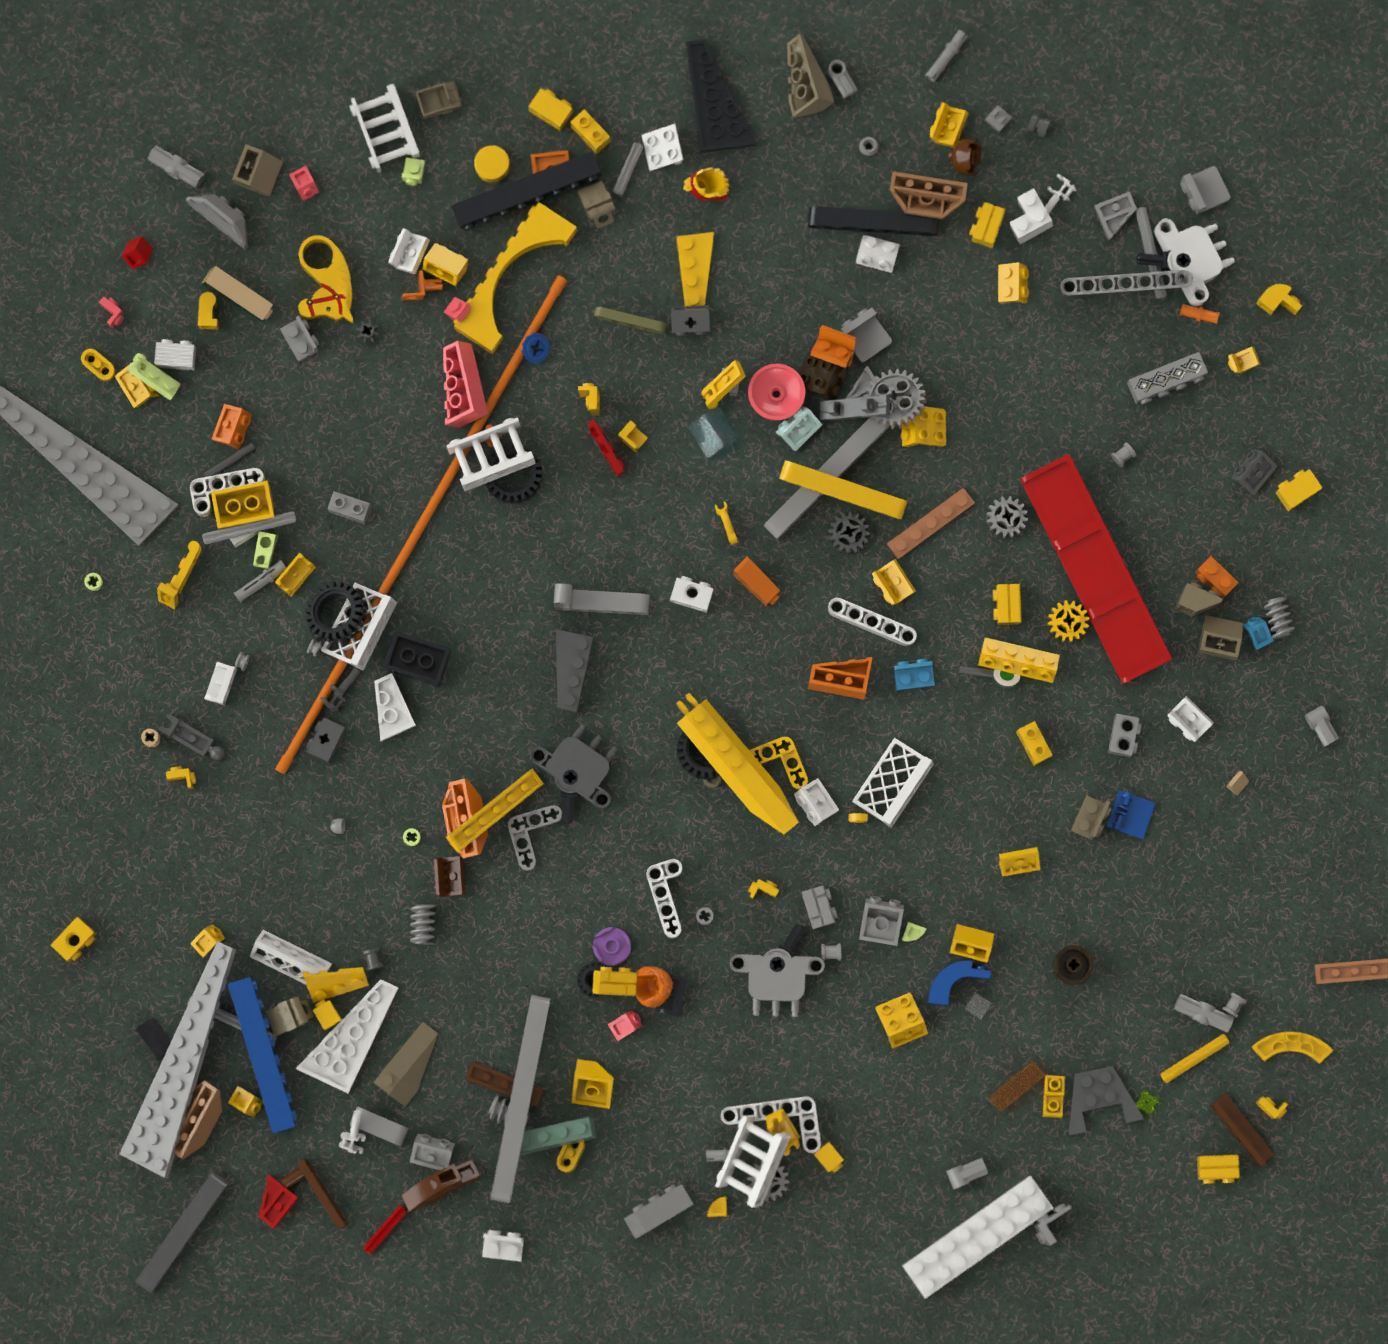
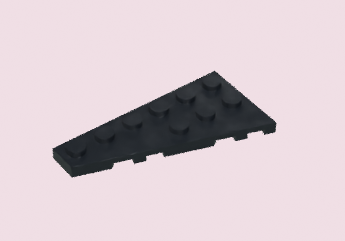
[686,39,756,153]

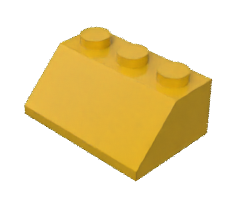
[211,481,275,529]

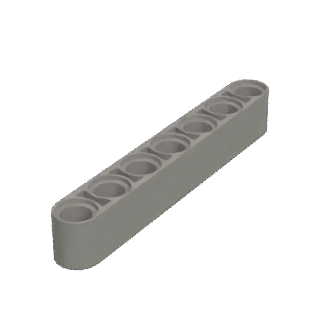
[1061,270,1193,295]

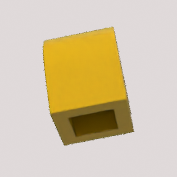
[1256,284,1302,315]

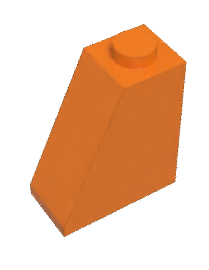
[733,557,780,607]

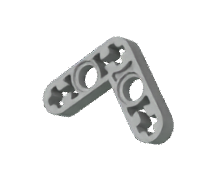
[508,805,562,871]

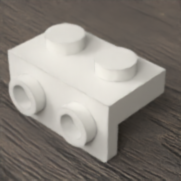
[389,228,430,274]
[856,235,900,273]
[1167,696,1214,742]

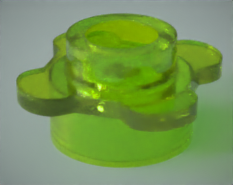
[1136,1091,1158,1114]

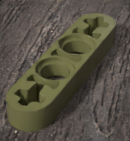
[593,307,667,335]

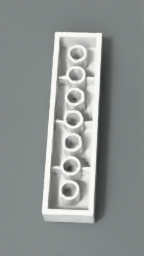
[902,1176,1053,1299]

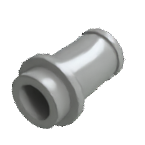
[706,1148,730,1163]

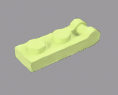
[128,353,180,400]

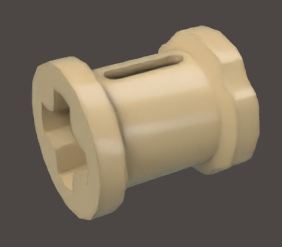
[141,729,160,747]

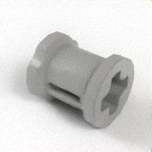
[1111,443,1136,467]
[821,943,841,961]
[1222,993,1247,1018]

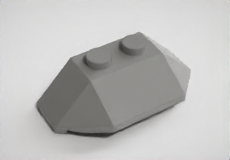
[186,194,248,250]

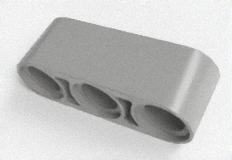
[350,1106,409,1146]

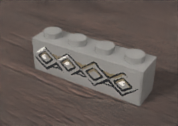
[1127,352,1208,405]

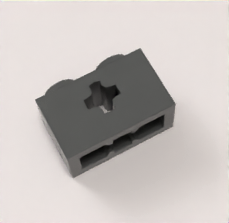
[671,305,710,335]
[306,718,346,764]

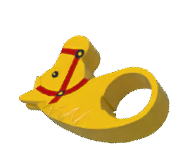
[298,235,353,323]

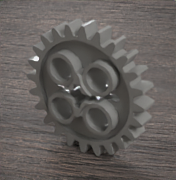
[864,369,926,429]

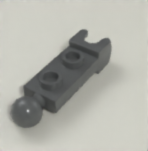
[159,714,225,761]

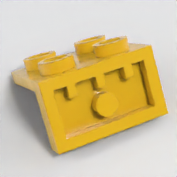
[875,993,928,1049]

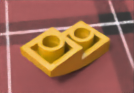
[1043,1075,1065,1118]

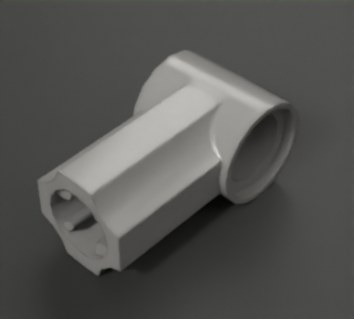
[828,60,858,99]
[1305,706,1339,747]
[946,1158,988,1189]

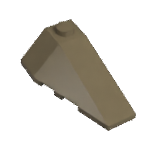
[787,34,834,118]
[373,1022,438,1107]

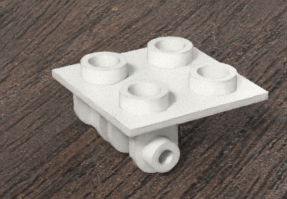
[642,124,683,171]

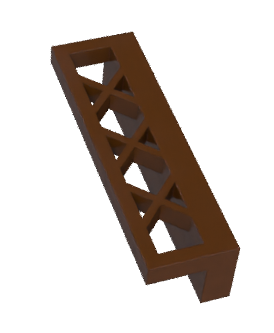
[1210,1093,1274,1167]

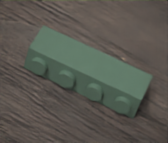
[520,1117,597,1155]

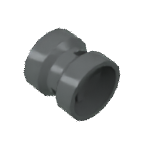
[1026,113,1051,138]

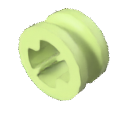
[84,573,103,591]
[403,828,421,846]

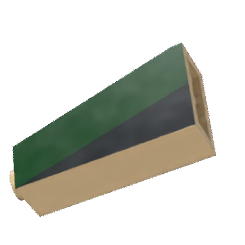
[201,266,273,321]

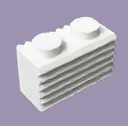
[154,339,196,370]

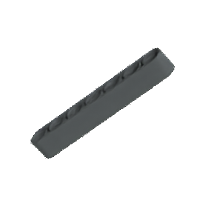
[135,1171,230,1294]

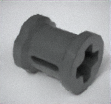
[363,948,384,971]

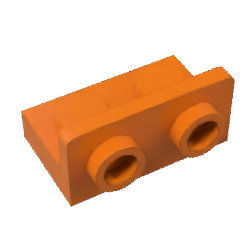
[212,404,252,449]

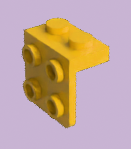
[901,406,946,447]

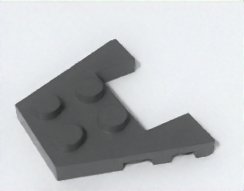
[1068,1066,1143,1135]

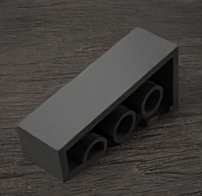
[556,629,594,714]

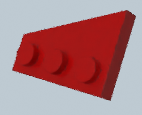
[587,419,625,478]

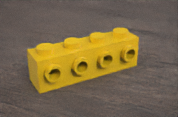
[978,638,1060,683]

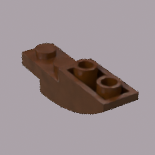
[401,1160,480,1213]

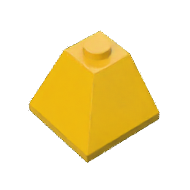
[571,1059,614,1109]

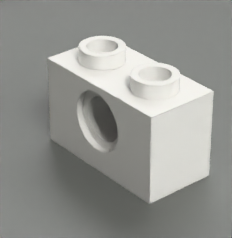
[670,576,713,613]

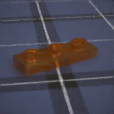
[988,1060,1045,1112]

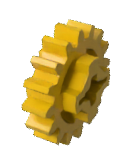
[1047,600,1089,642]

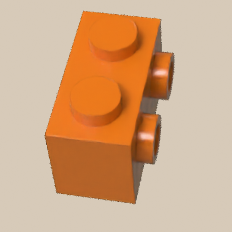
[1195,556,1239,598]

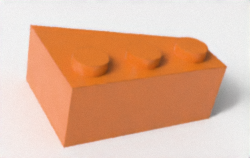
[808,657,872,700]

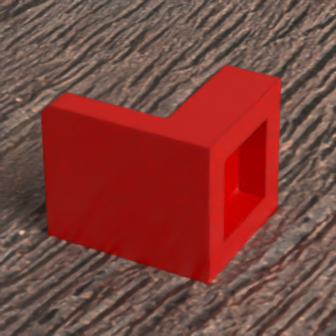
[121,236,153,269]

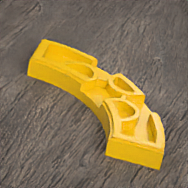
[1251,1032,1334,1064]

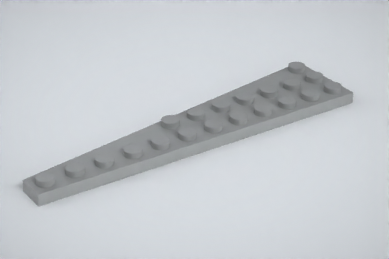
[0,386,179,546]
[120,941,236,1178]

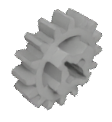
[986,496,1028,538]
[747,1160,789,1202]

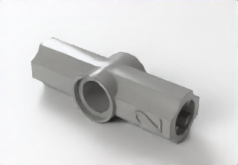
[148,146,205,189]
[1174,994,1234,1033]

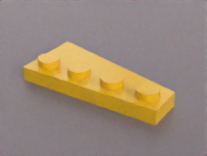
[676,232,714,306]

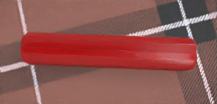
[363,1205,407,1254]

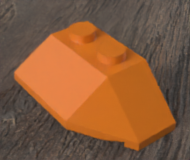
[442,778,488,858]

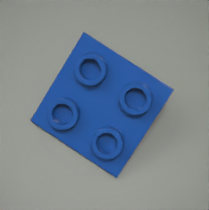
[1106,790,1155,839]

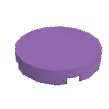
[593,927,631,966]

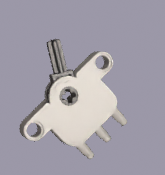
[1136,219,1235,307]

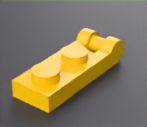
[701,360,746,409]
[170,541,202,594]

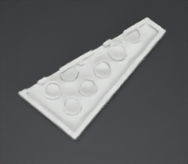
[296,980,398,1094]

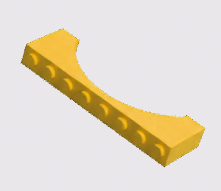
[453,202,577,354]

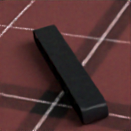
[808,206,939,236]

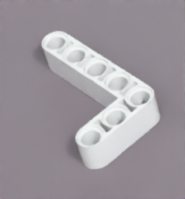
[721,1097,821,1153]

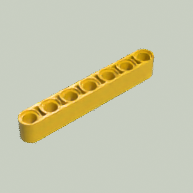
[779,460,907,520]

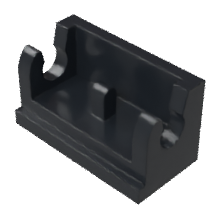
[657,974,687,1017]

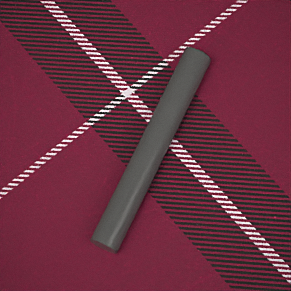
[204,443,256,477]

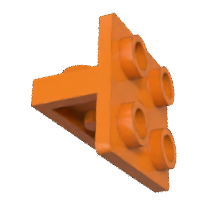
[811,325,857,368]

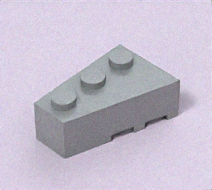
[624,1184,693,1239]

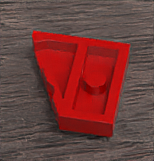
[259,1175,299,1229]

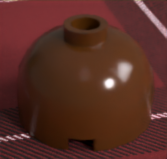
[949,138,982,176]

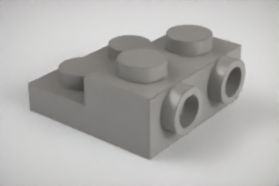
[859,896,904,946]

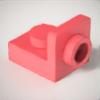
[289,166,319,200]
[608,1010,642,1041]

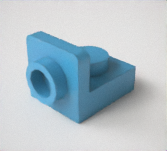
[1243,617,1274,650]

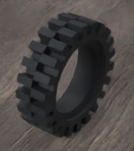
[485,443,542,504]
[305,581,367,643]
[677,731,720,780]

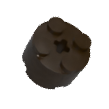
[1053,945,1094,985]

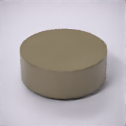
[703,776,722,788]

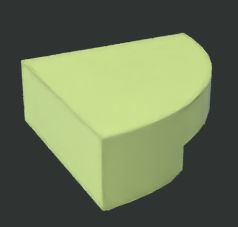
[902,922,927,942]

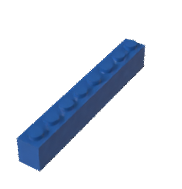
[228,977,298,1133]

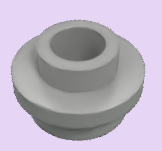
[859,137,878,156]

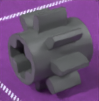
[356,320,380,345]

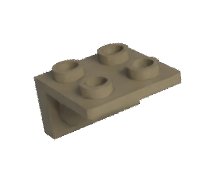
[1071,795,1112,840]

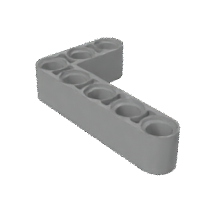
[554,584,650,615]

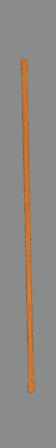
[275,275,567,775]

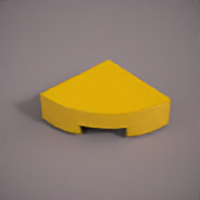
[708,1197,727,1217]

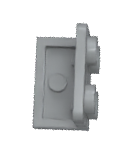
[1180,166,1230,215]
[841,308,892,363]
[1034,1203,1072,1246]

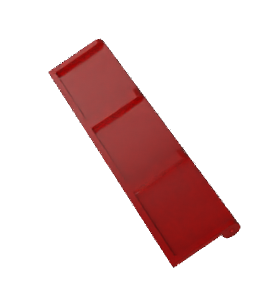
[1020,454,1172,684]

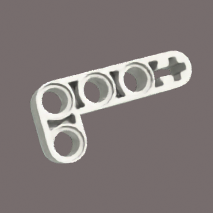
[190,468,265,517]
[646,859,682,939]

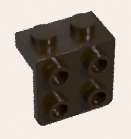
[799,352,849,401]

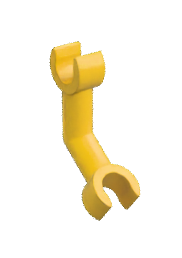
[715,502,738,545]

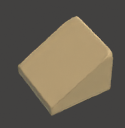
[1227,771,1249,795]

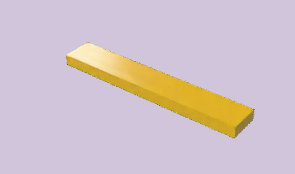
[446,768,544,852]

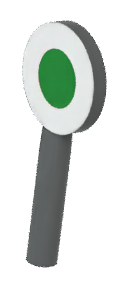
[959,666,1020,688]

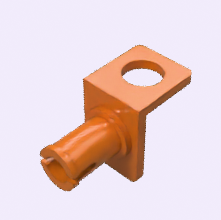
[401,271,443,301]

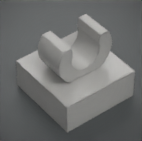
[985,105,1012,132]

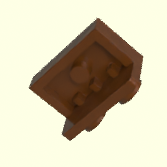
[433,856,466,897]

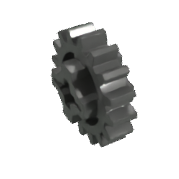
[828,512,870,554]

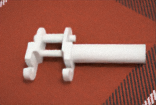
[1045,174,1076,214]
[339,1110,366,1154]

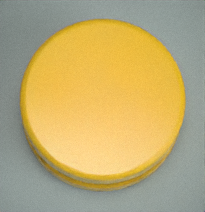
[474,146,510,183]

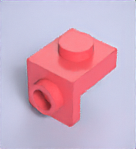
[99,296,124,328]
[444,297,472,323]

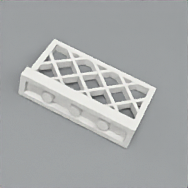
[321,583,397,670]
[852,738,934,828]

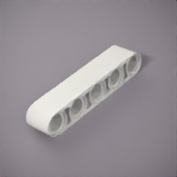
[828,598,917,647]

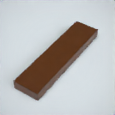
[465,1061,544,1108]

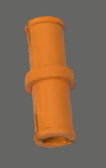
[1180,303,1220,324]

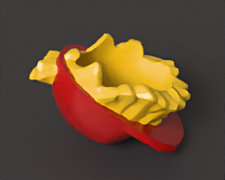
[683,168,730,202]

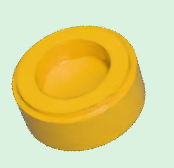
[849,813,868,823]

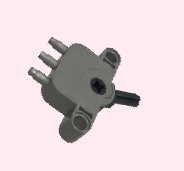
[530,724,618,824]

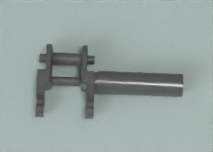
[320,668,361,712]

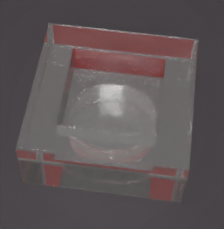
[965,993,992,1020]

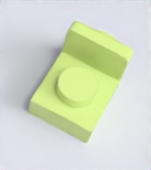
[402,158,425,186]

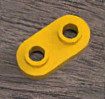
[81,349,115,381]
[556,1141,585,1173]

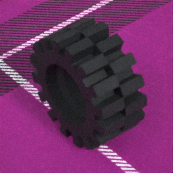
[577,962,606,998]

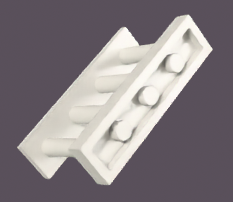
[350,84,420,172]
[446,417,536,492]
[715,1115,791,1207]

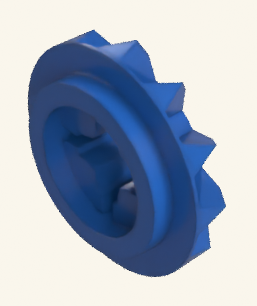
[521,333,550,363]

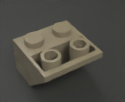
[232,144,283,197]
[1174,582,1223,617]
[1198,615,1243,661]

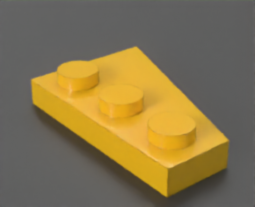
[302,967,369,1003]

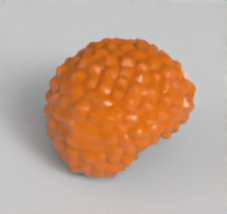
[636,966,673,1008]

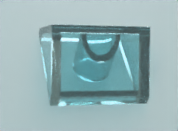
[688,408,740,459]

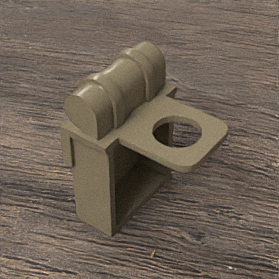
[416,81,462,119]
[577,181,615,228]
[265,997,313,1037]

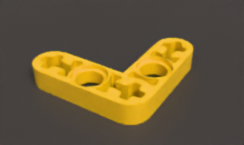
[749,737,808,790]

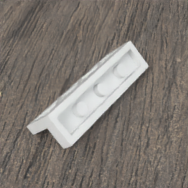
[250,930,332,984]

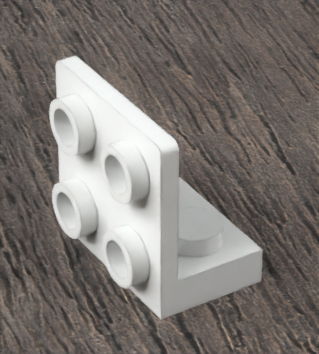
[482,1230,524,1261]

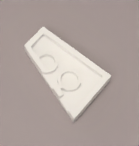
[374,673,416,742]

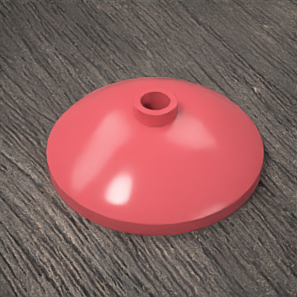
[748,364,805,421]

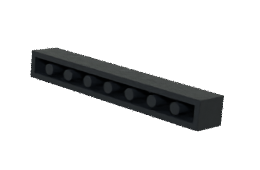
[451,151,601,231]

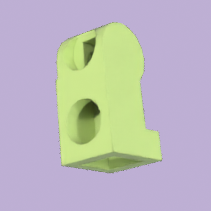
[254,531,278,569]

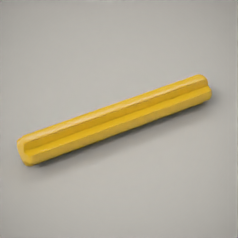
[1160,1034,1229,1083]

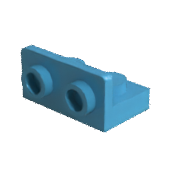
[893,659,935,691]

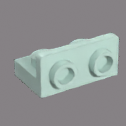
[776,406,823,451]

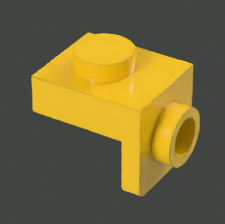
[1228,347,1260,373]
[166,766,196,789]
[748,879,779,899]

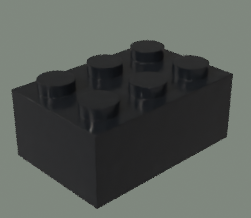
[383,631,452,687]

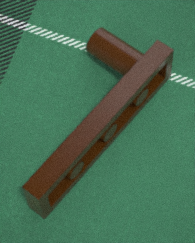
[281,1158,348,1229]

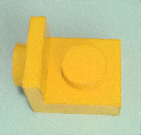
[190,924,225,957]
[228,1086,263,1117]
[1256,1097,1288,1119]

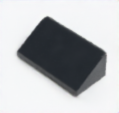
[136,1018,171,1060]

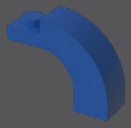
[928,961,991,1006]

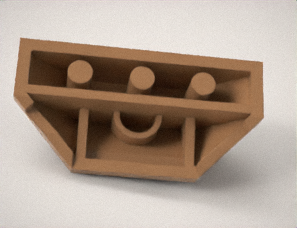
[890,172,968,219]
[174,1081,222,1159]

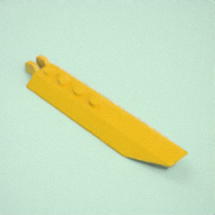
[676,693,799,835]

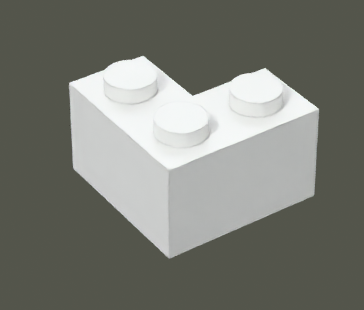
[1010,188,1053,244]

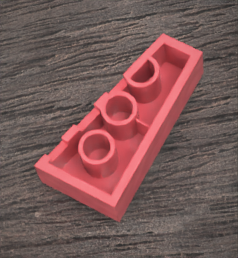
[443,341,488,428]

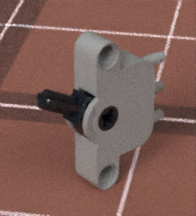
[730,924,825,1017]

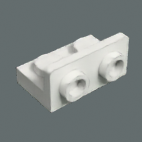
[794,778,839,826]

